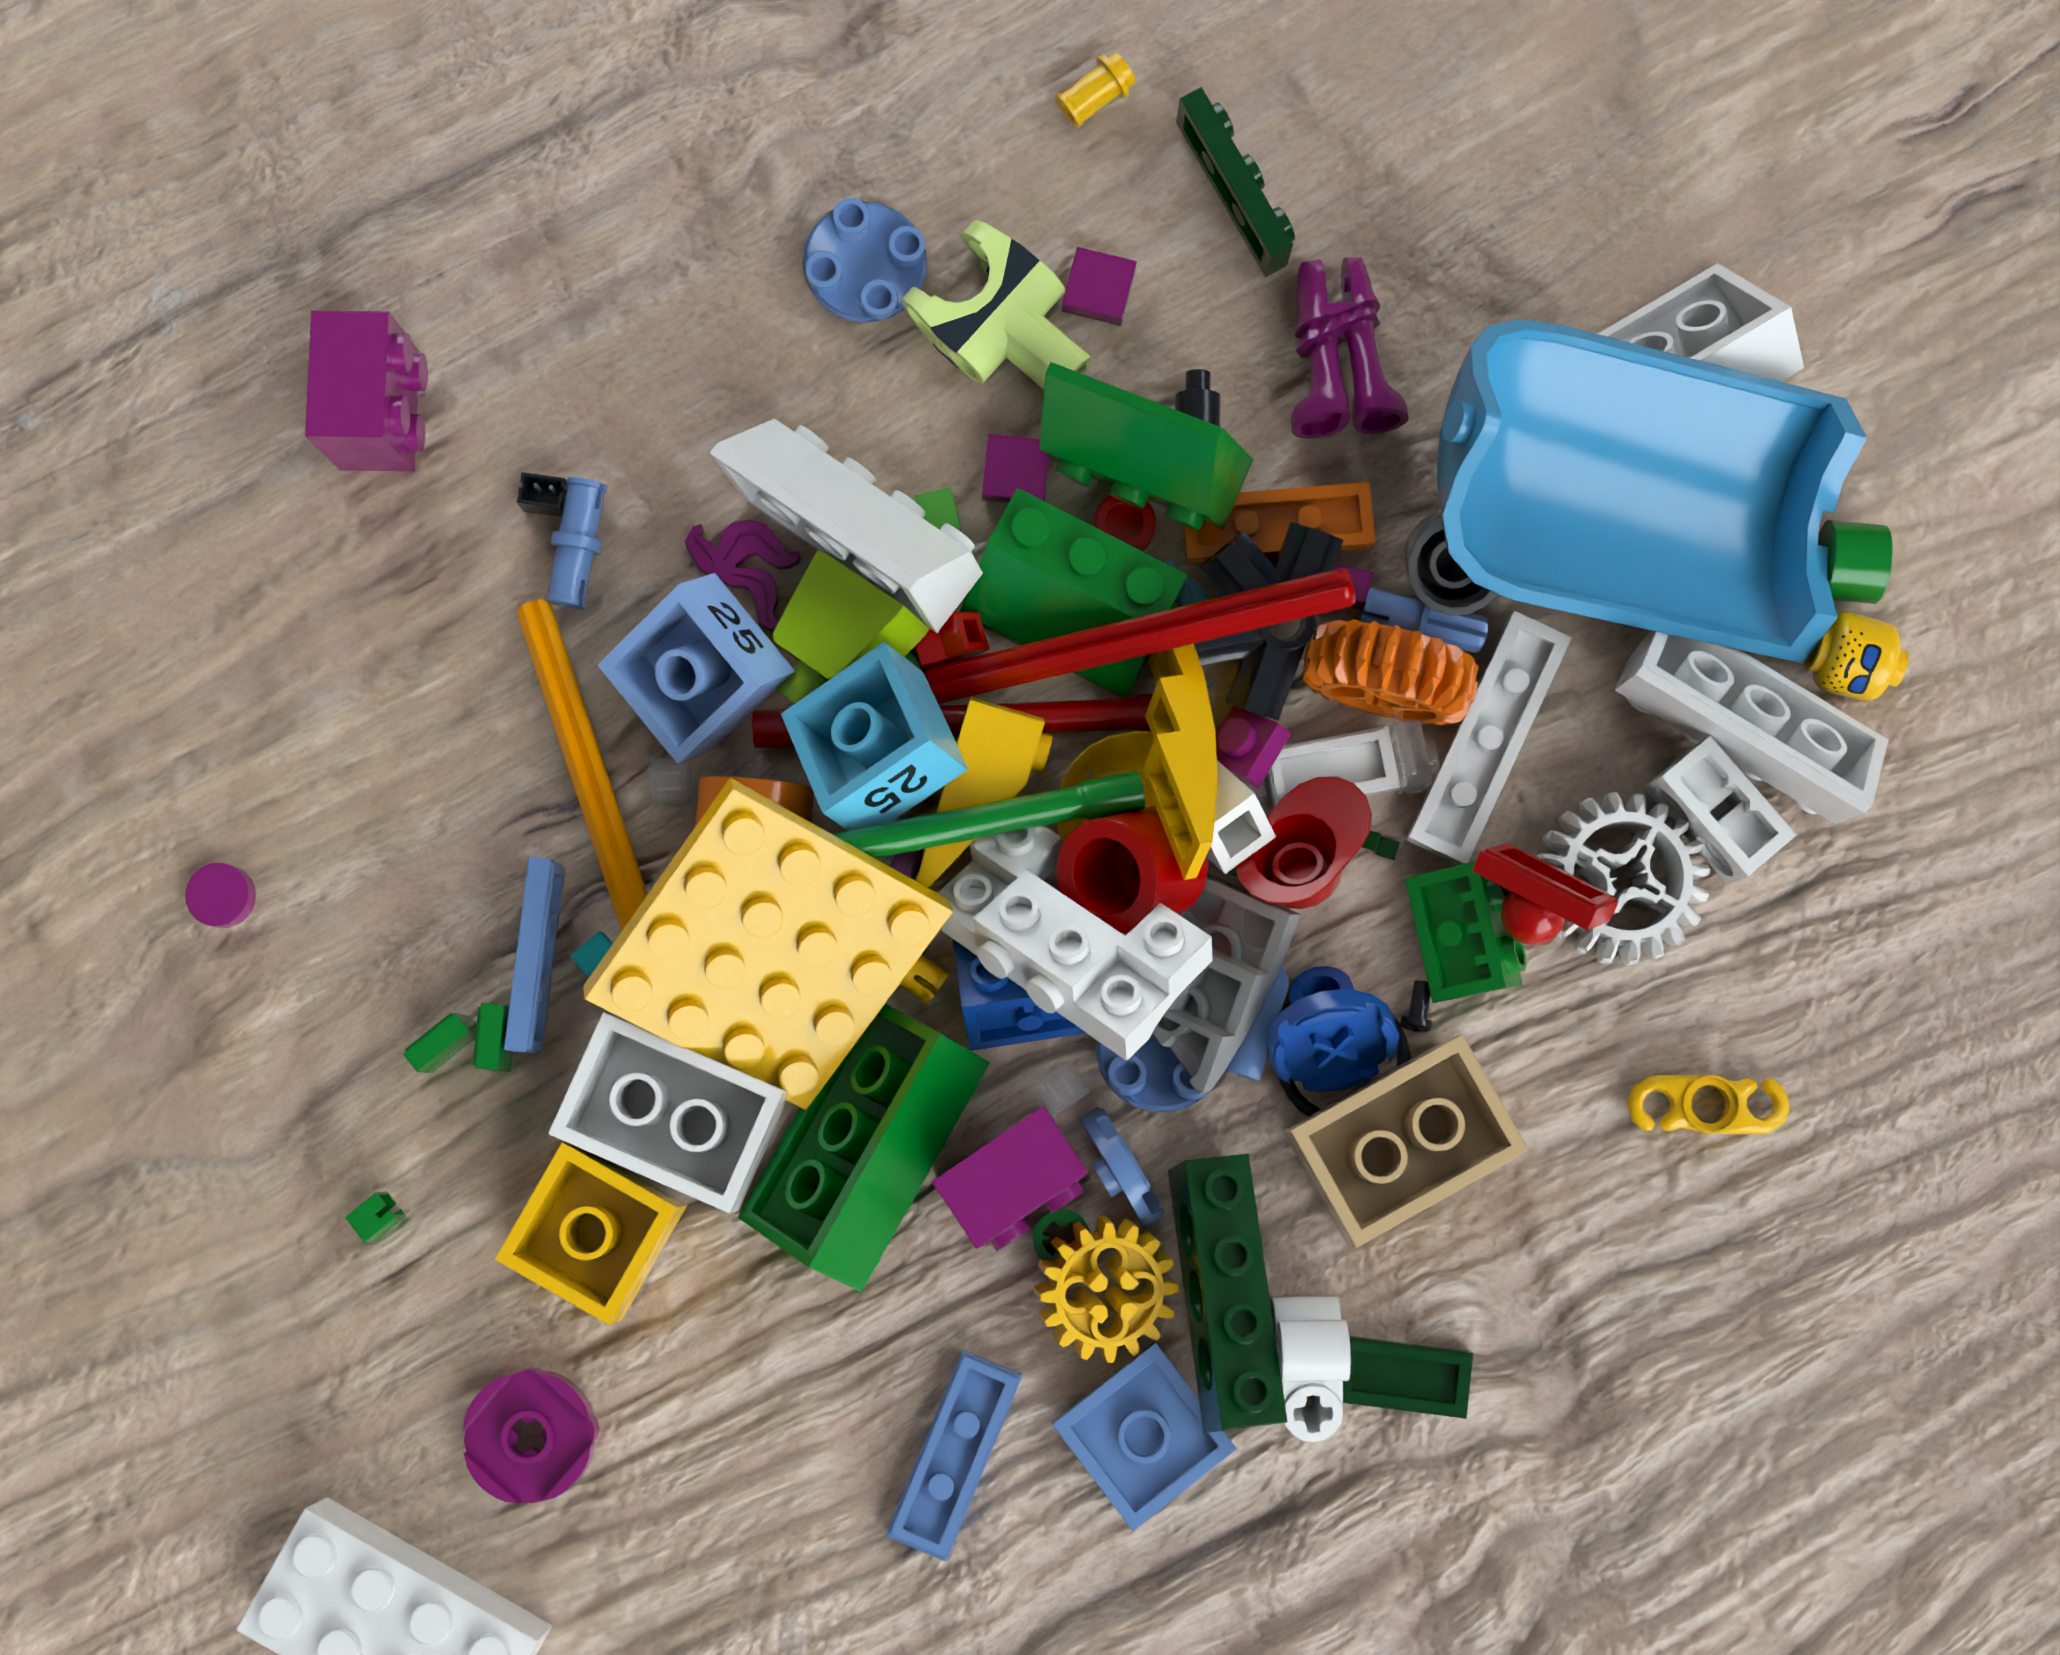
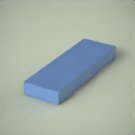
[504,856,565,1054]
[885,1349,1022,1562]

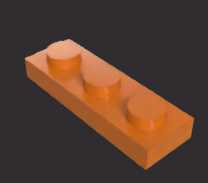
[1183,482,1376,564]

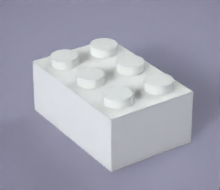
[548,1012,788,1213]

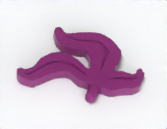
[685,520,801,632]

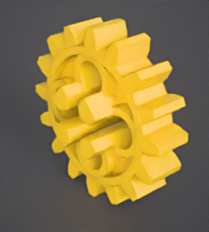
[1034,1216,1179,1363]

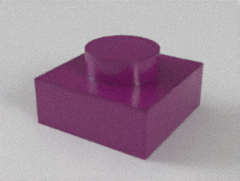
[1215,706,1291,788]

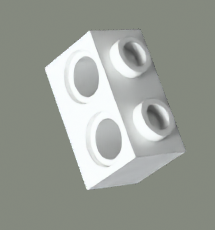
[1643,736,1797,884]

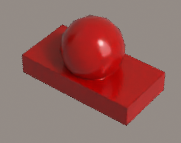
[1472,842,1619,946]

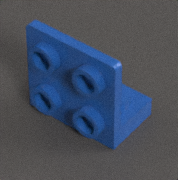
[952,887,1086,1051]

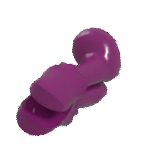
[1291,257,1409,439]

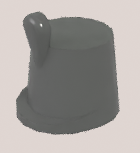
[1405,512,1498,616]

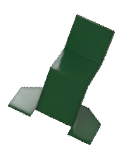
[1361,830,1400,860]

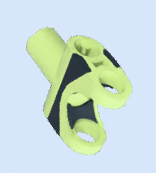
[901,220,1092,389]

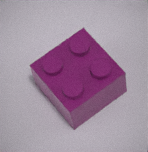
[305,310,428,471]
[932,1106,1088,1252]

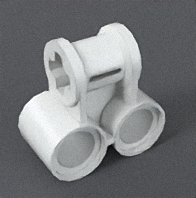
[1271,1296,1351,1442]

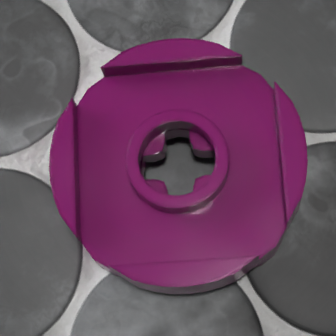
[463,1367,599,1504]

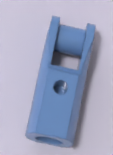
[1225,966,1289,1082]

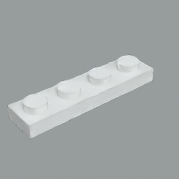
[1405,611,1572,865]

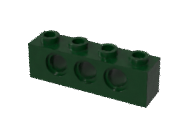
[1168,1153,1288,1433]

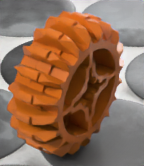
[1303,619,1479,726]

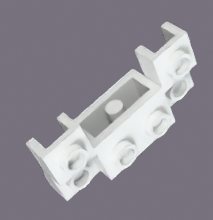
[938,825,1213,1061]

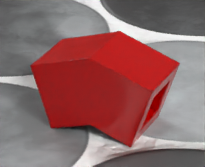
[915,612,990,673]

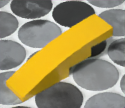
[1142,644,1218,880]

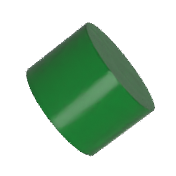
[1818,520,1893,604]

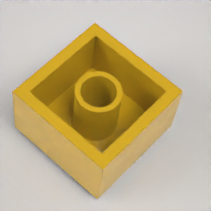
[494,1142,687,1326]

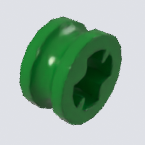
[1032,1208,1090,1261]

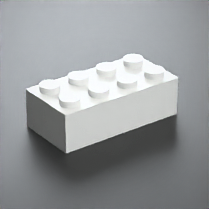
[237,1497,553,1655]

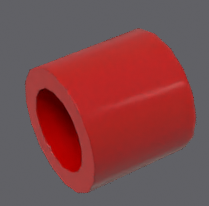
[1056,806,1209,934]

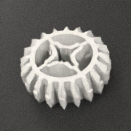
[1537,792,1710,966]

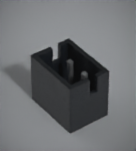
[517,472,567,517]

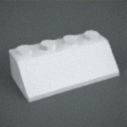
[1598,263,1804,382]
[710,418,983,633]
[1615,630,1889,824]

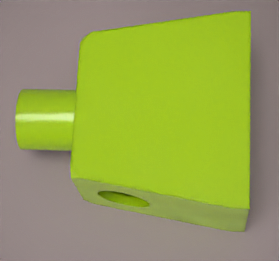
[773,549,929,704]

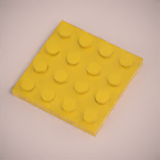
[583,778,953,1110]

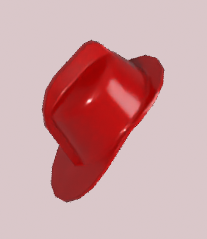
[1236,776,1372,909]

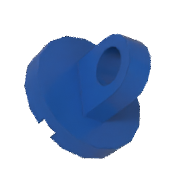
[1267,966,1399,1093]

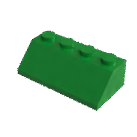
[737,1004,990,1292]

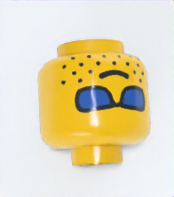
[1804,611,1909,702]

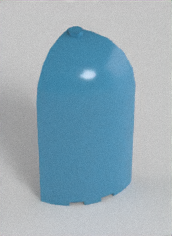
[1437,319,1867,663]

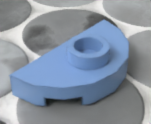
[1079,1107,1165,1229]

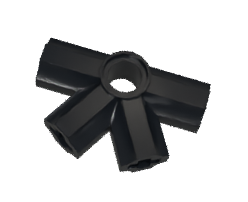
[1194,521,1343,721]

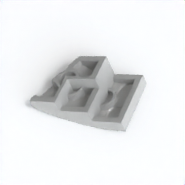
[1152,873,1301,1093]

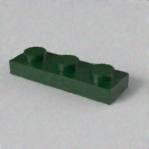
[1176,87,1295,277]

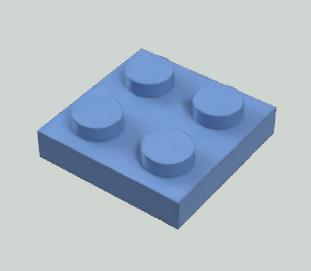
[1052,1341,1237,1531]

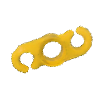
[1627,1075,1789,1134]

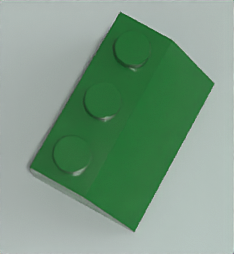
[1039,362,1254,531]
[960,488,1188,698]

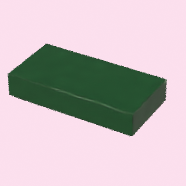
[1343,1335,1473,1419]

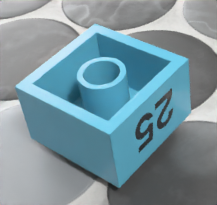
[781,641,968,830]

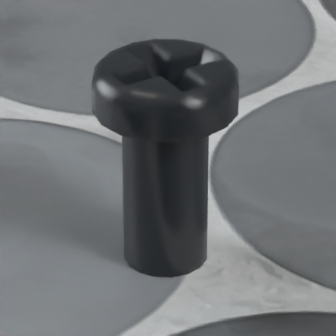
[1400,980,1433,1033]

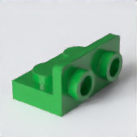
[1404,861,1527,1003]

